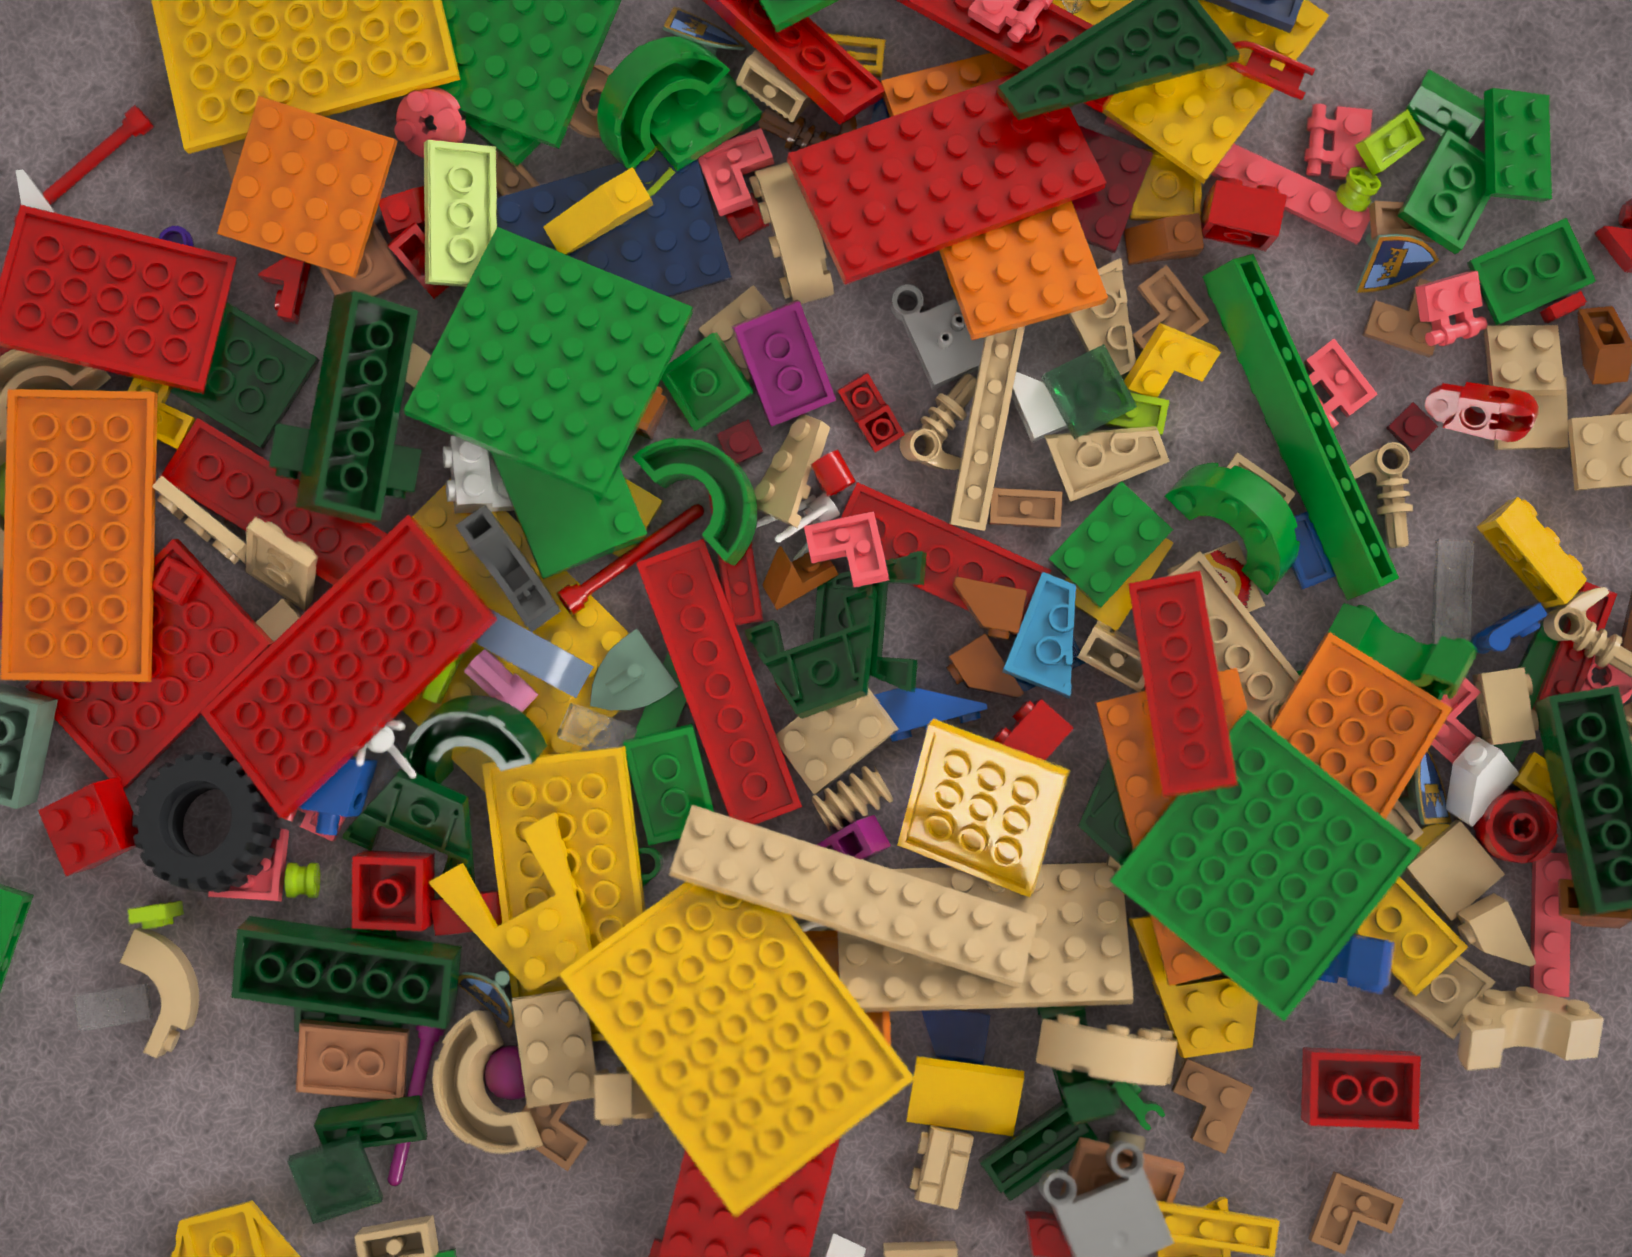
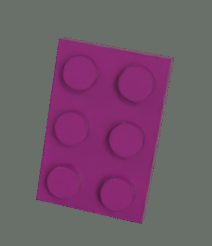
[731,300,836,427]

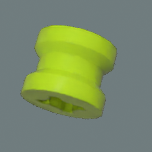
[1336,167,1381,212]
[285,862,321,898]

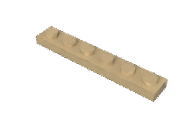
[949,326,1025,531]

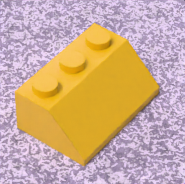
[1477,497,1587,609]

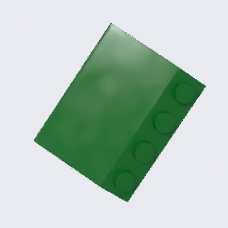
[489,450,648,579]

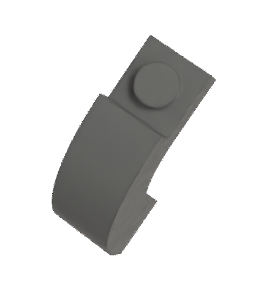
[456,505,561,632]

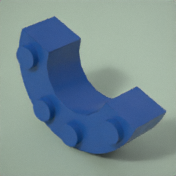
[1318,934,1395,993]

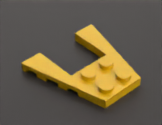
[429,812,593,992]
[1129,915,1258,1058]

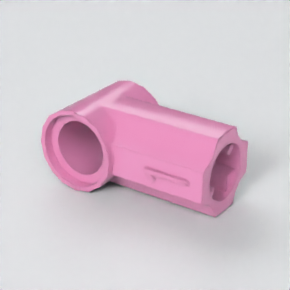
[464,649,538,712]

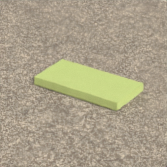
[424,140,497,287]

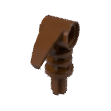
[759,109,857,151]

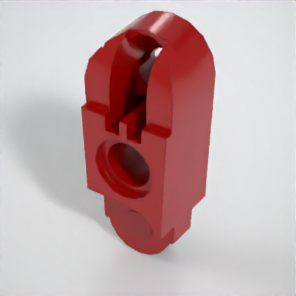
[1425,382,1539,442]

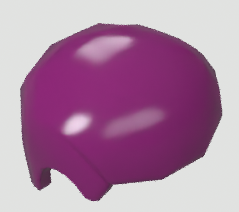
[484,1045,526,1100]

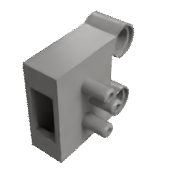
[891,284,985,390]
[1039,1140,1174,1257]

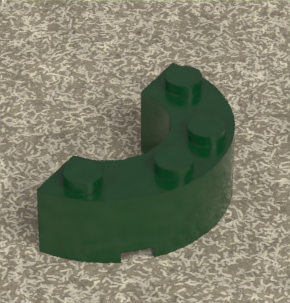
[269,423,422,499]
[403,695,547,784]
[1037,1005,1121,1126]

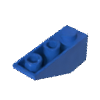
[874,688,988,742]

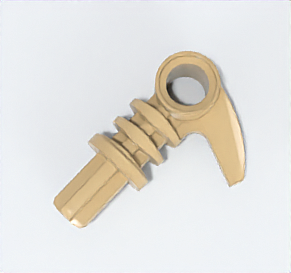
[900,373,977,470]
[1349,442,1413,548]
[1543,587,1632,678]

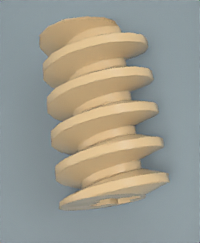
[812,766,893,833]

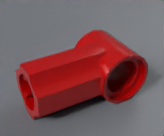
[810,450,856,497]

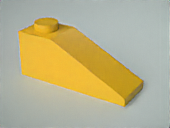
[543,167,653,255]

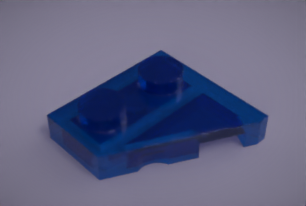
[921,1009,991,1065]

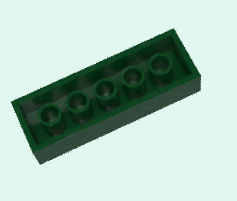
[295,290,418,523]
[1534,686,1632,917]
[231,916,462,1029]

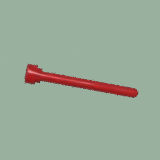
[14,105,154,222]
[556,504,704,616]

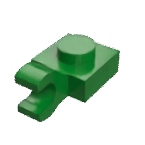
[1109,1080,1165,1131]

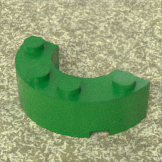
[597,37,730,170]
[632,438,757,566]
[1164,462,1300,595]
[1328,603,1476,701]

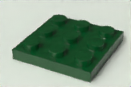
[170,302,320,449]

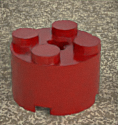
[1473,790,1558,863]

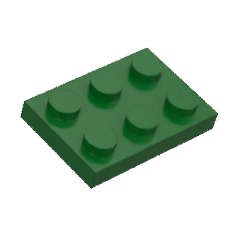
[650,73,762,171]
[1484,88,1552,202]
[1397,130,1490,255]
[1467,217,1596,326]
[1048,481,1174,608]
[622,724,715,846]

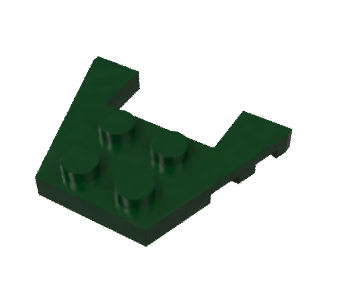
[813,551,927,692]
[744,584,877,719]
[1077,756,1133,866]
[342,767,475,884]

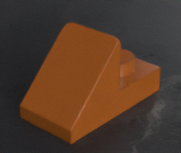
[762,546,839,610]

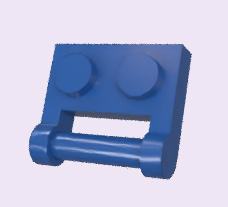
[1470,603,1548,654]

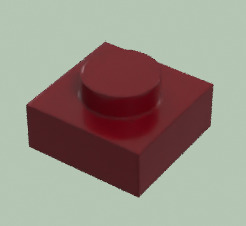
[1386,402,1438,453]
[716,419,763,464]

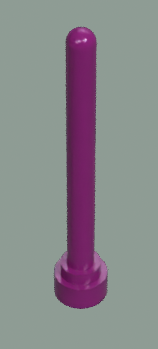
[387,1025,445,1186]

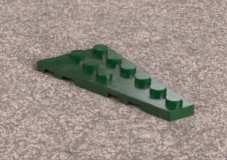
[998,0,1240,120]

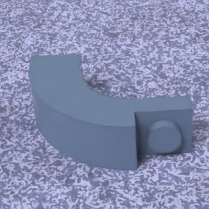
[475,608,593,698]

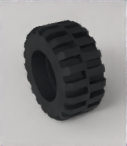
[132,751,281,893]

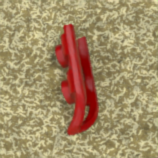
[1225,41,1315,100]

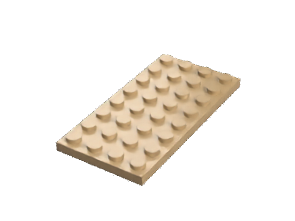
[838,863,1134,1012]

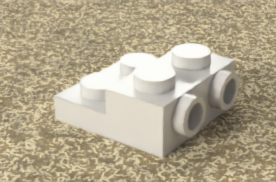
[443,436,514,514]

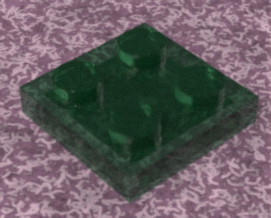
[1041,344,1137,440]
[287,1134,383,1224]

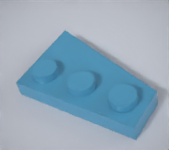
[1002,572,1076,699]

